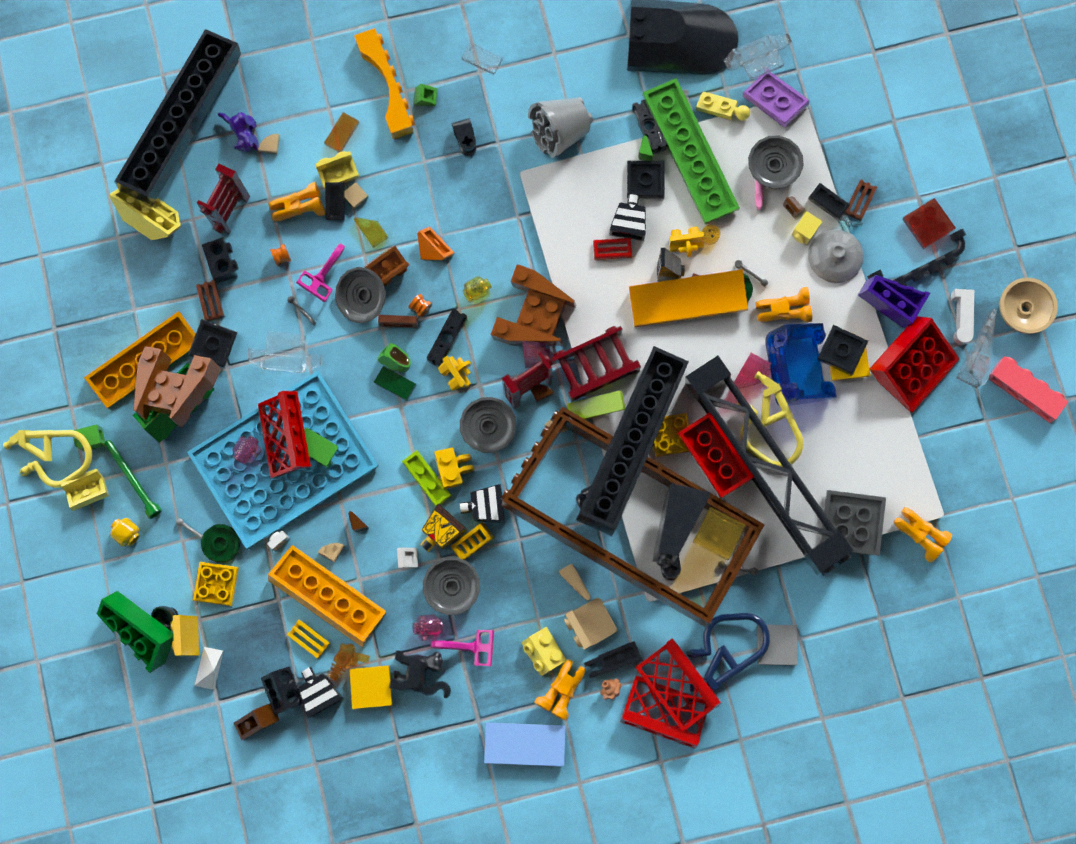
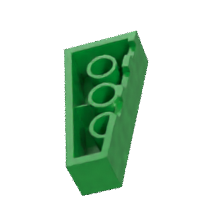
[97,591,174,673]

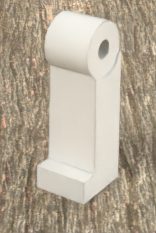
[951,289,974,346]

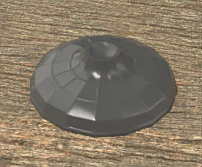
[748,135,804,188]
[335,267,386,323]
[460,397,516,453]
[423,557,480,615]

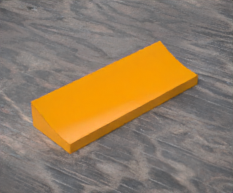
[629,269,748,327]
[84,311,196,408]
[268,545,386,647]

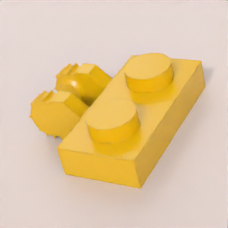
[434,447,474,489]

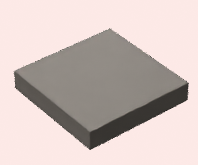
[757,625,797,665]

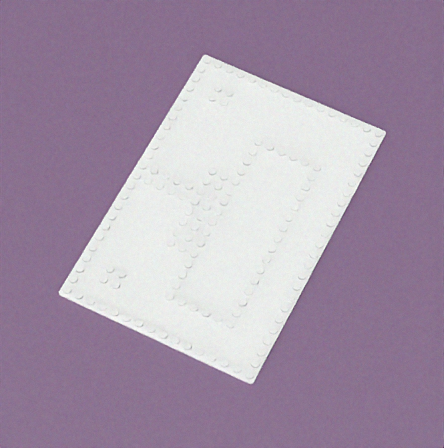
[520,107,944,602]

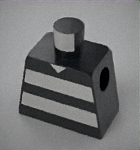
[609,195,646,241]
[460,484,505,523]
[298,667,344,718]

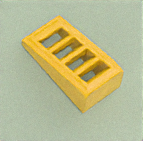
[450,523,495,560]

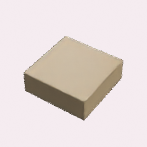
[345,182,369,209]

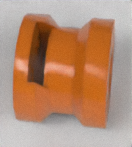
[270,244,291,267]
[408,294,432,318]

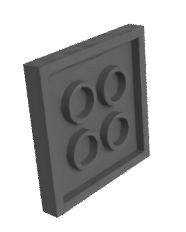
[820,490,886,556]

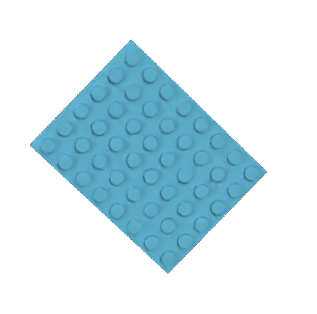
[187,371,379,550]

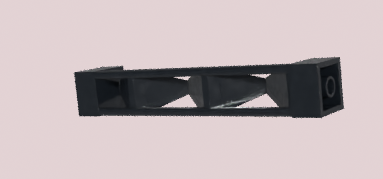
[685,355,854,576]

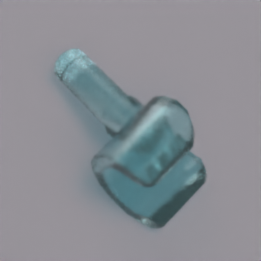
[838,216,863,230]

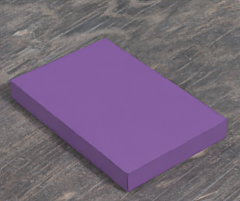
[743,70,810,128]

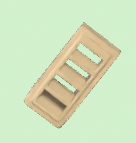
[559,564,591,601]

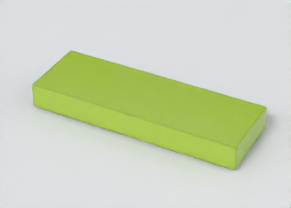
[567,391,625,419]
[402,450,451,507]

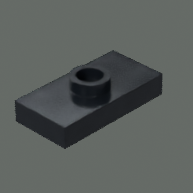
[325,182,345,220]
[808,183,850,220]

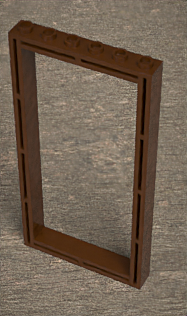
[501,406,765,628]

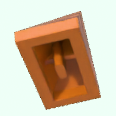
[417,227,454,260]

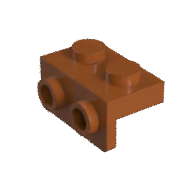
[364,245,410,287]

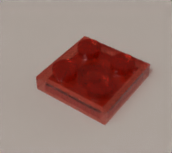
[902,198,956,250]

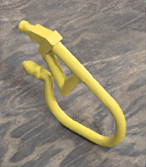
[736,371,804,467]
[3,430,92,488]

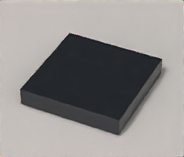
[627,161,665,199]
[188,319,238,368]
[817,324,868,376]

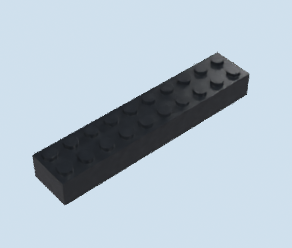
[114,29,241,206]
[576,346,689,536]

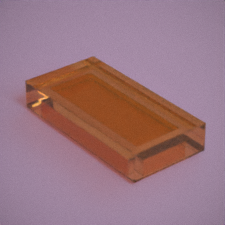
[324,112,359,152]

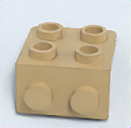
[564,598,617,650]

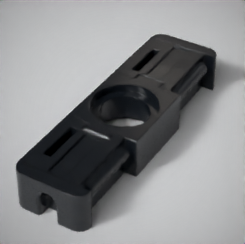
[632,100,667,154]
[427,309,467,367]

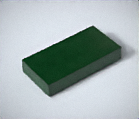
[374,366,416,401]

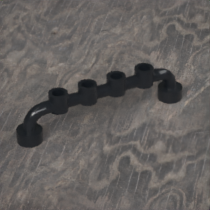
[867,229,966,286]

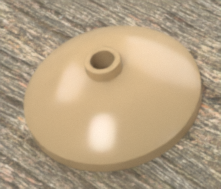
[999,278,1058,334]

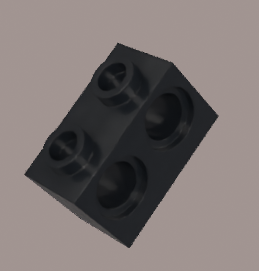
[201,237,239,284]
[261,666,303,715]

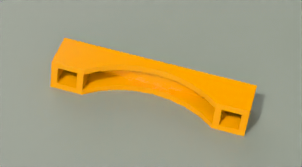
[354,28,415,140]

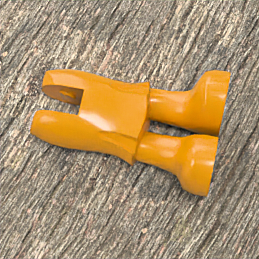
[268,182,325,221]
[755,287,813,322]
[893,507,952,563]
[534,659,585,721]

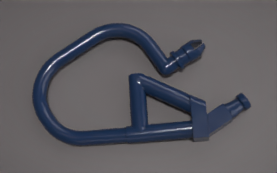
[687,613,770,692]

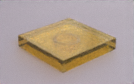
[693,507,745,560]

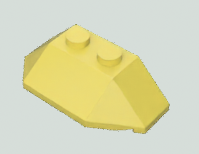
[109,189,181,240]

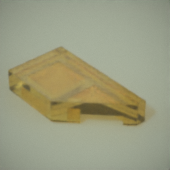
[354,217,388,248]

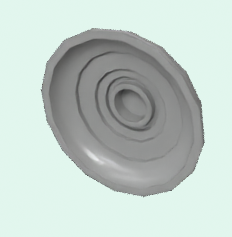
[808,229,864,283]

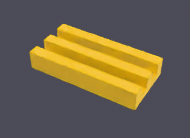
[287,619,330,659]

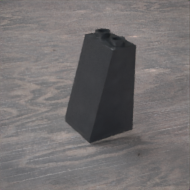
[652,483,711,567]

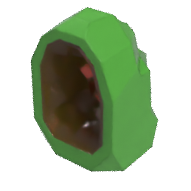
[377,343,411,372]

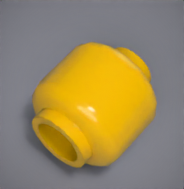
[110,518,140,547]

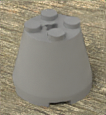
[528,97,593,158]

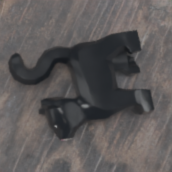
[389,650,451,698]

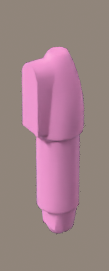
[755,180,764,210]

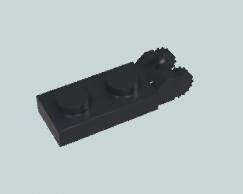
[584,641,642,678]

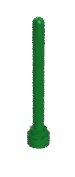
[105,440,162,519]

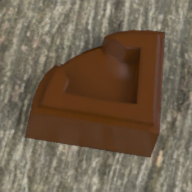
[530,384,554,403]

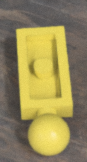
[696,91,750,121]

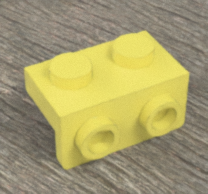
[315,151,359,189]
[61,469,109,511]
[521,627,567,676]

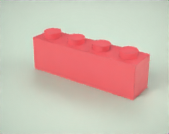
[987,356,1068,423]

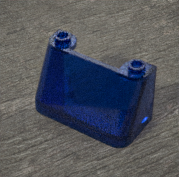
[765,323,837,406]

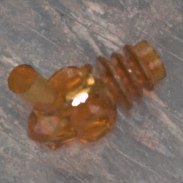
[327,643,370,682]

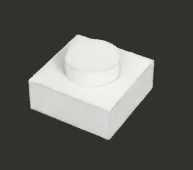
[267,531,290,551]
[397,548,418,568]

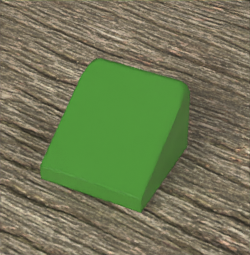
[414,84,437,106]
[638,135,653,161]

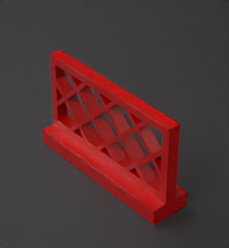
[258,391,311,478]
[636,638,722,732]
[620,675,709,749]

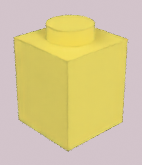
[791,211,822,244]

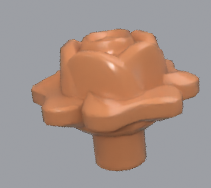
[600,679,622,700]

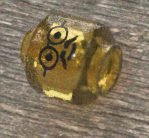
[462,276,492,304]

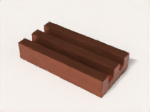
[844,179,877,221]
[196,280,225,321]
[378,315,418,328]

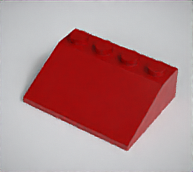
[869,316,959,412]

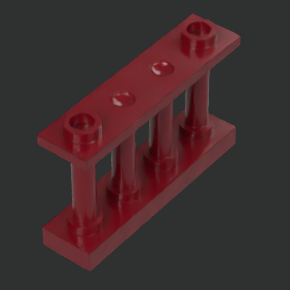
[197,163,250,234]
[552,326,641,402]
[501,352,553,409]

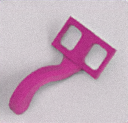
[296,243,345,302]
[431,630,494,666]

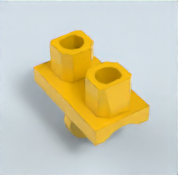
[669,226,704,257]
[438,356,471,391]

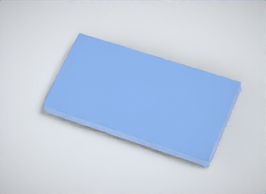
[484,722,565,766]

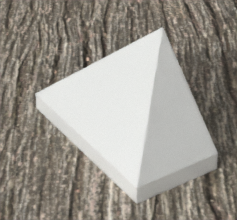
[195,647,224,690]

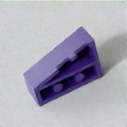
[858,275,930,328]

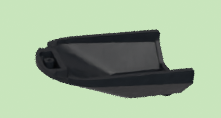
[627,0,738,75]

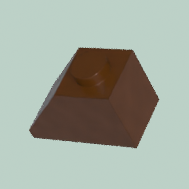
[234,703,280,741]

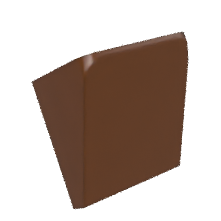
[783,196,805,218]
[348,511,369,532]

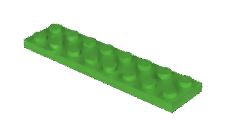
[642,78,740,225]

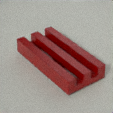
[593,238,632,260]

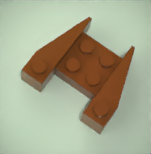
[490,264,576,346]
[133,346,221,427]

